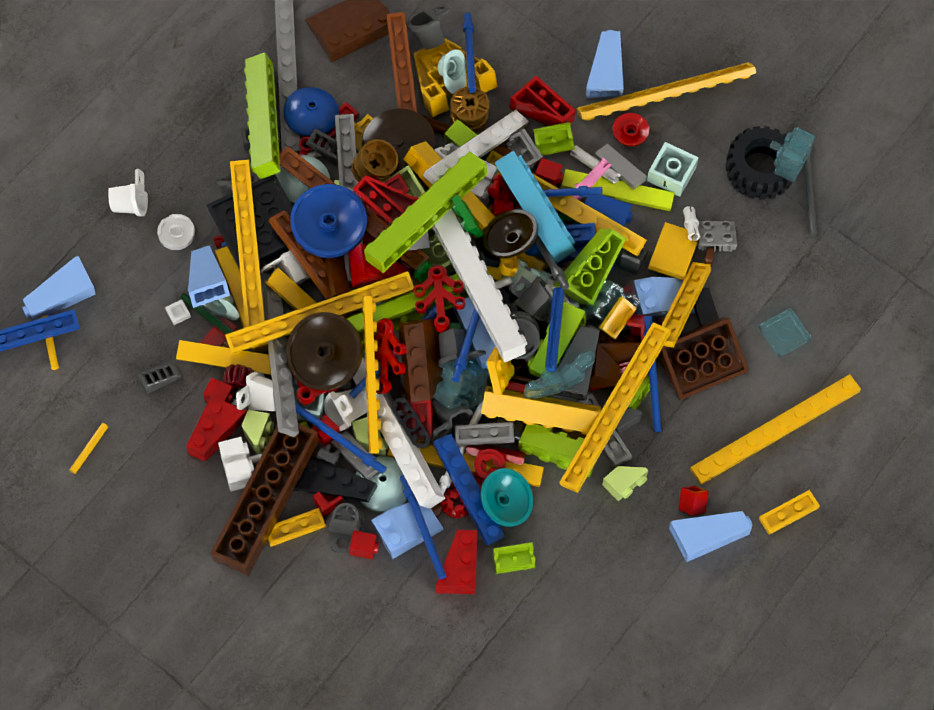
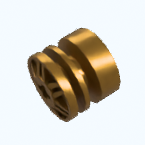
[450,86,489,134]
[351,139,398,182]

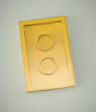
[648,222,699,280]

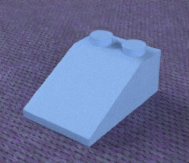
[631,277,695,321]
[371,501,444,559]

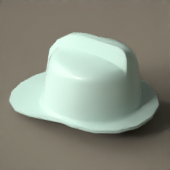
[438,49,466,94]
[201,293,239,320]

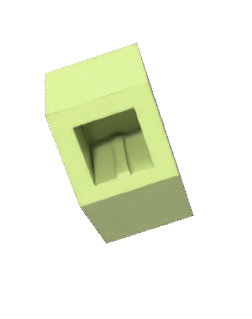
[242,410,274,454]
[352,417,389,456]
[602,466,648,501]

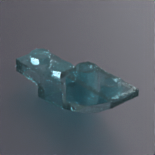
[524,350,596,399]

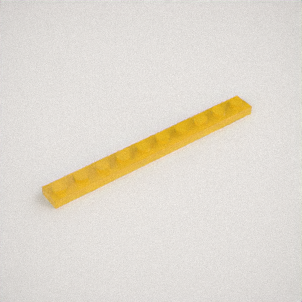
[576,62,756,120]
[486,150,647,256]
[230,159,265,327]
[225,271,414,354]
[559,323,671,493]
[690,374,861,485]

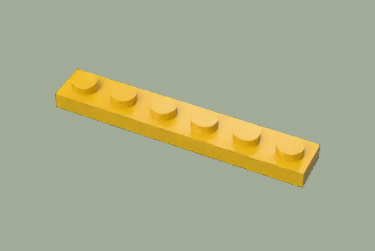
[661,262,711,348]

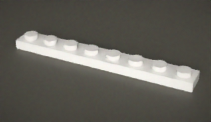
[423,110,529,184]

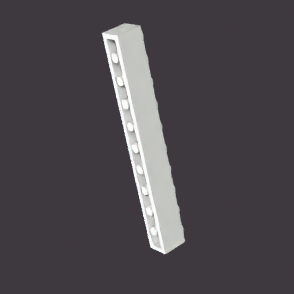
[432,208,527,363]
[353,349,445,509]

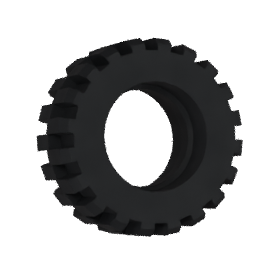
[725,126,799,200]

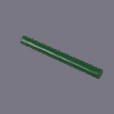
[180,293,235,334]

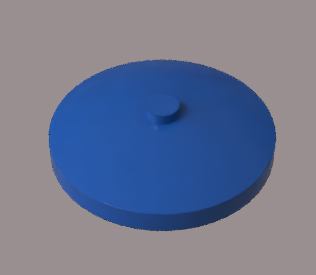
[290,184,367,258]

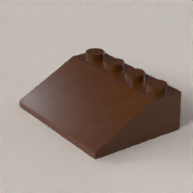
[305,0,390,63]
[658,317,749,400]

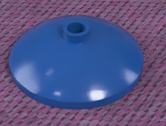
[283,87,339,137]

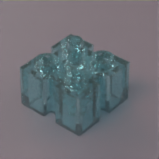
[770,127,816,183]
[583,280,640,333]
[434,361,488,409]

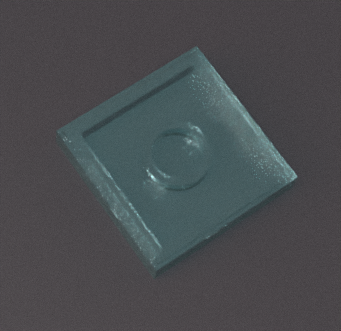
[759,308,812,357]

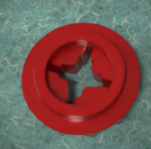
[474,448,506,479]
[441,488,468,518]

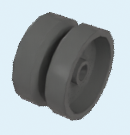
[509,311,540,359]

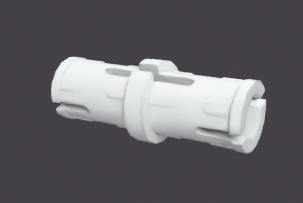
[683,206,700,241]

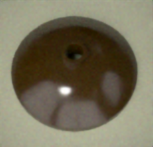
[483,209,538,258]

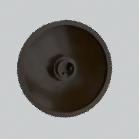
[362,109,436,177]
[286,312,363,391]

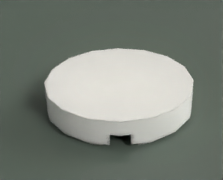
[157,214,195,250]

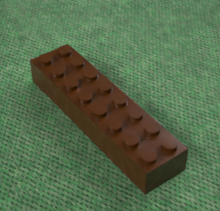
[210,424,320,576]

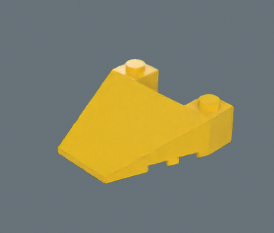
[413,38,498,117]

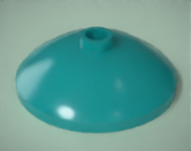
[481,468,533,527]

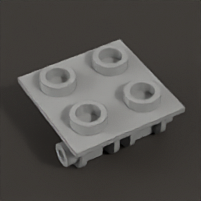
[698,220,737,252]

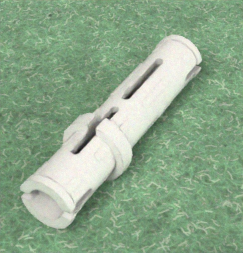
[570,145,620,184]

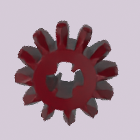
[223,364,255,391]

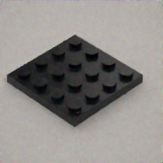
[206,174,293,270]

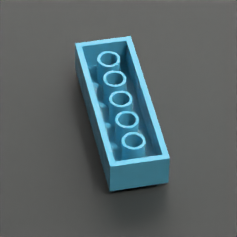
[495,151,576,263]

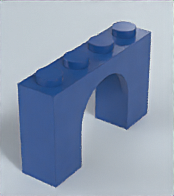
[564,195,633,271]

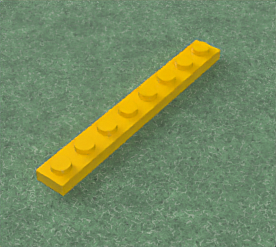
[362,296,382,454]

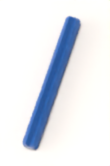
[545,287,564,372]

